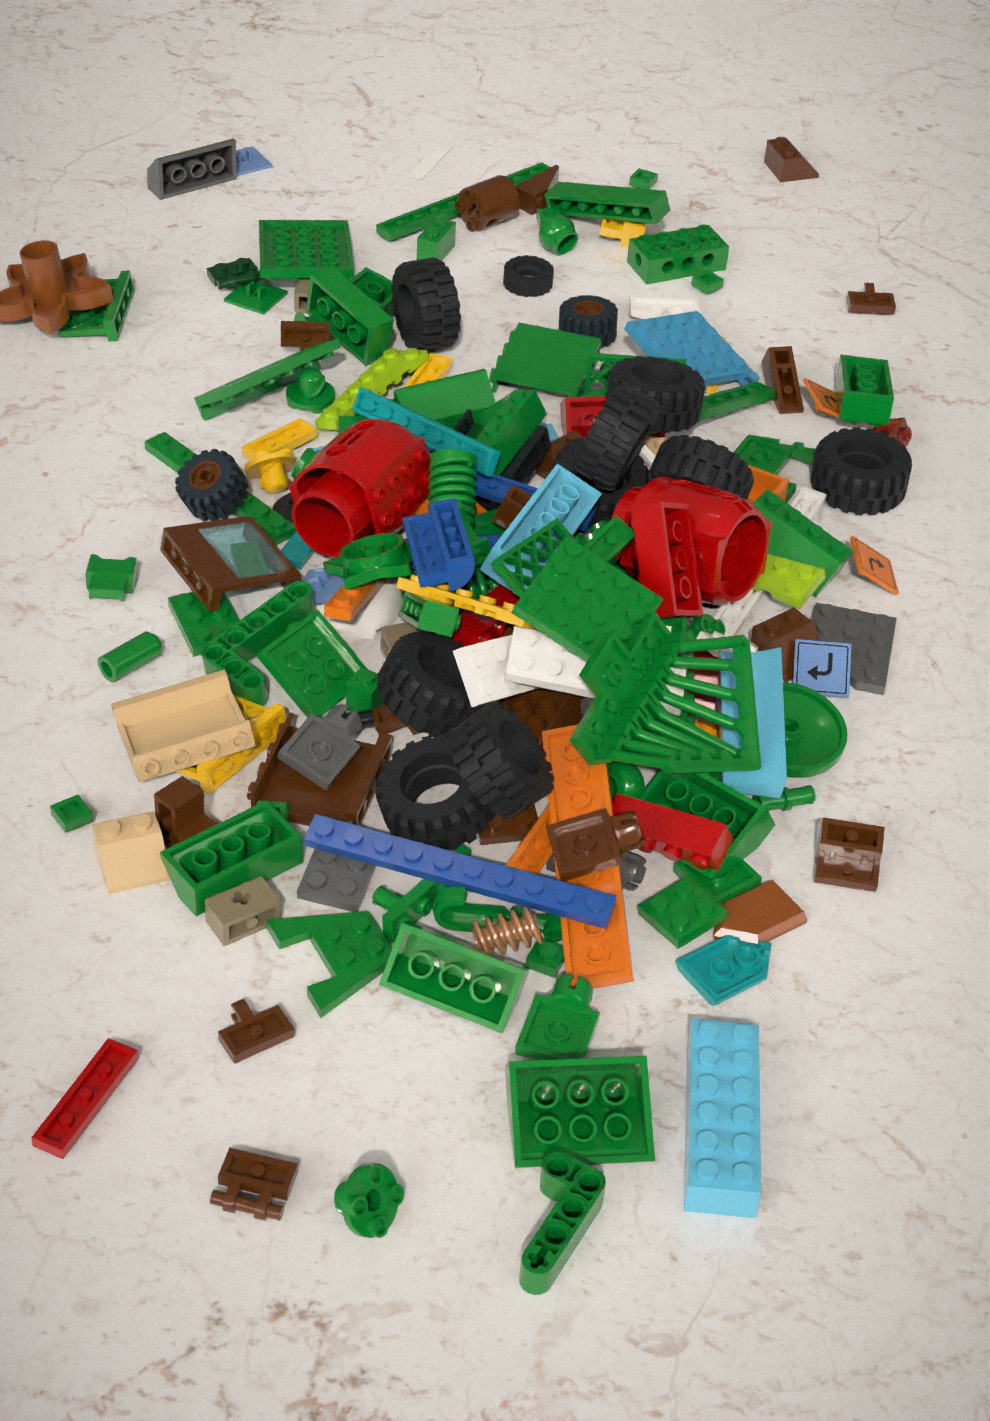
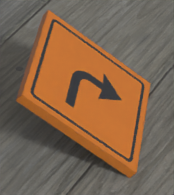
[802,378,856,425]
[850,535,899,595]

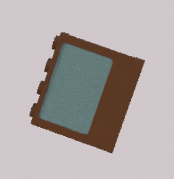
[160,516,301,612]

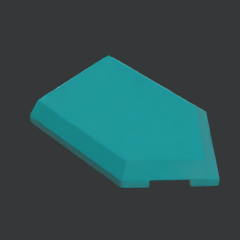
[676,935,772,1006]

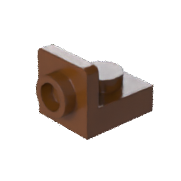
[372,704,419,735]

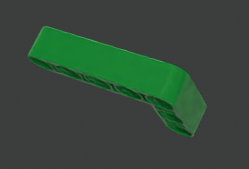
[201,581,315,706]

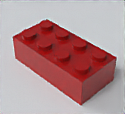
[631,501,703,620]

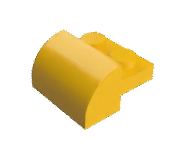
[599,219,647,247]

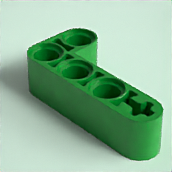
[519,1152,606,1295]

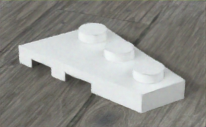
[629,296,700,319]

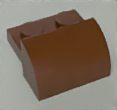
[814,817,885,892]

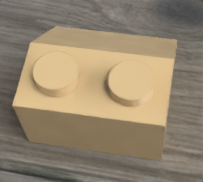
[92,811,171,894]

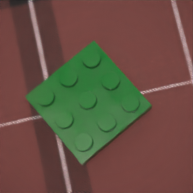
[256,609,367,718]

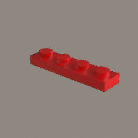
[31,1038,138,1159]

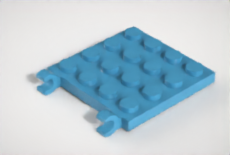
[624,311,760,390]

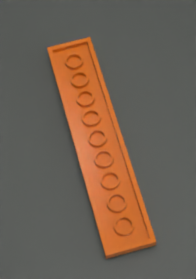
[542,724,634,989]

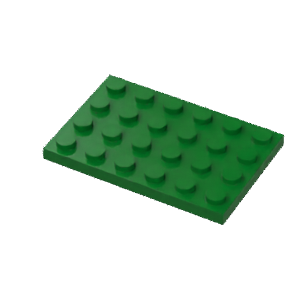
[259,220,354,281]

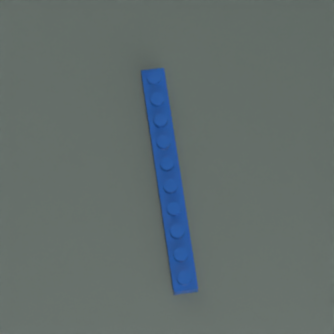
[304,814,616,929]

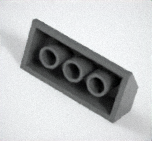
[147,138,237,200]

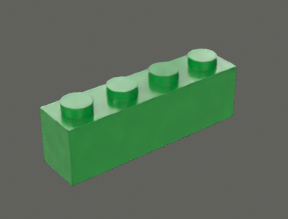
[398,591,461,637]

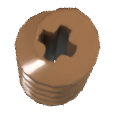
[472,906,544,955]

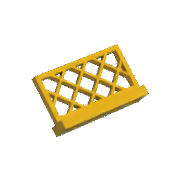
[175,695,286,794]

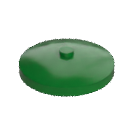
[783,682,848,778]

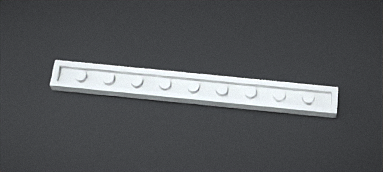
[713,486,827,637]

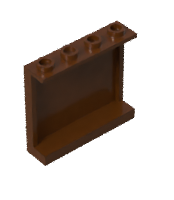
[247,713,392,826]

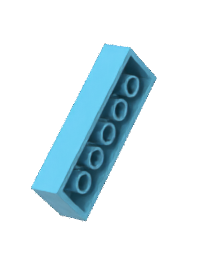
[479,463,602,595]
[684,1019,761,1218]

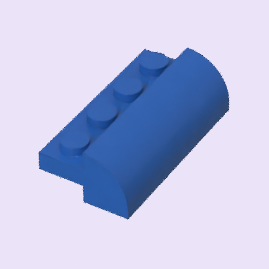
[402,498,475,591]

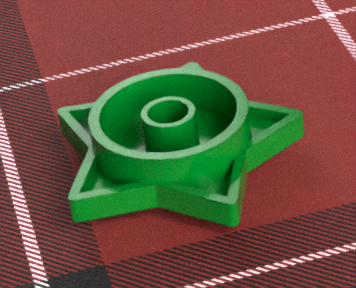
[323,533,413,590]

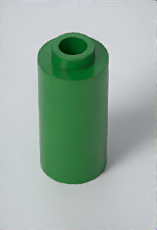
[98,631,162,682]

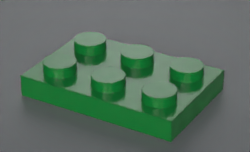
[168,592,239,657]

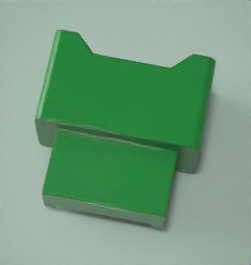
[85,554,138,601]

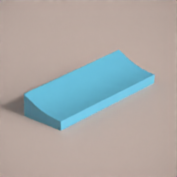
[719,647,787,799]

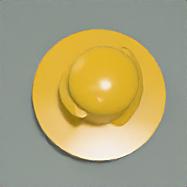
[244,448,296,494]

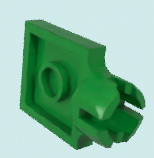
[515,974,600,1060]

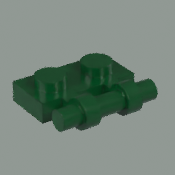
[206,258,263,290]

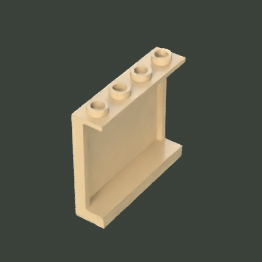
[111,669,256,783]

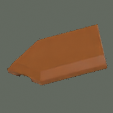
[713,880,807,944]

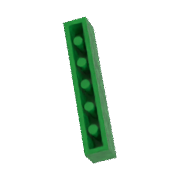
[544,182,671,224]

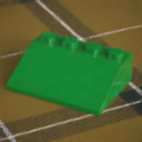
[466,389,547,476]
[639,769,775,882]
[505,1056,655,1168]

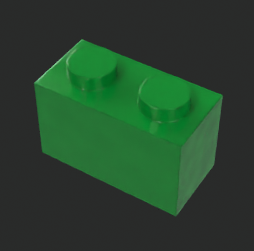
[416,217,456,261]

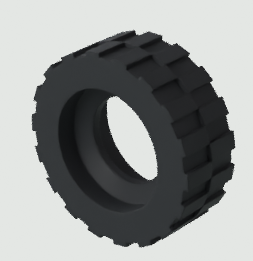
[503,255,554,297]

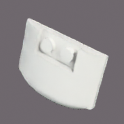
[315,576,402,640]

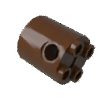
[455,175,520,231]

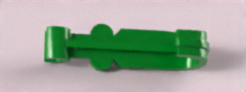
[432,886,563,942]

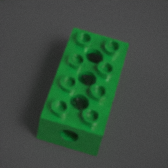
[627,224,729,285]

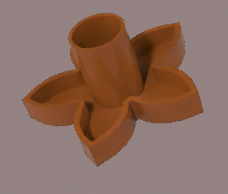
[0,240,114,334]

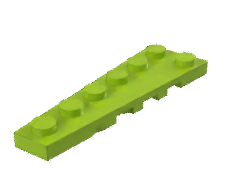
[314,348,429,430]
[752,554,825,609]

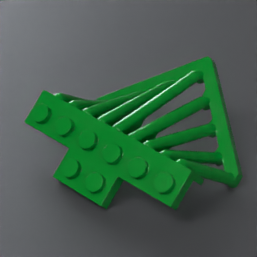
[569,612,761,774]

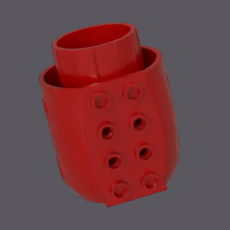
[288,419,430,557]
[611,476,772,605]

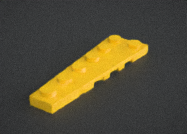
[396,574,539,631]

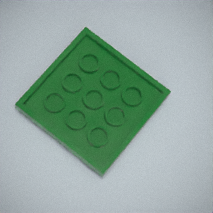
[511,535,663,662]

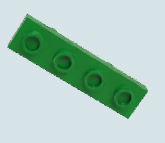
[372,844,471,944]

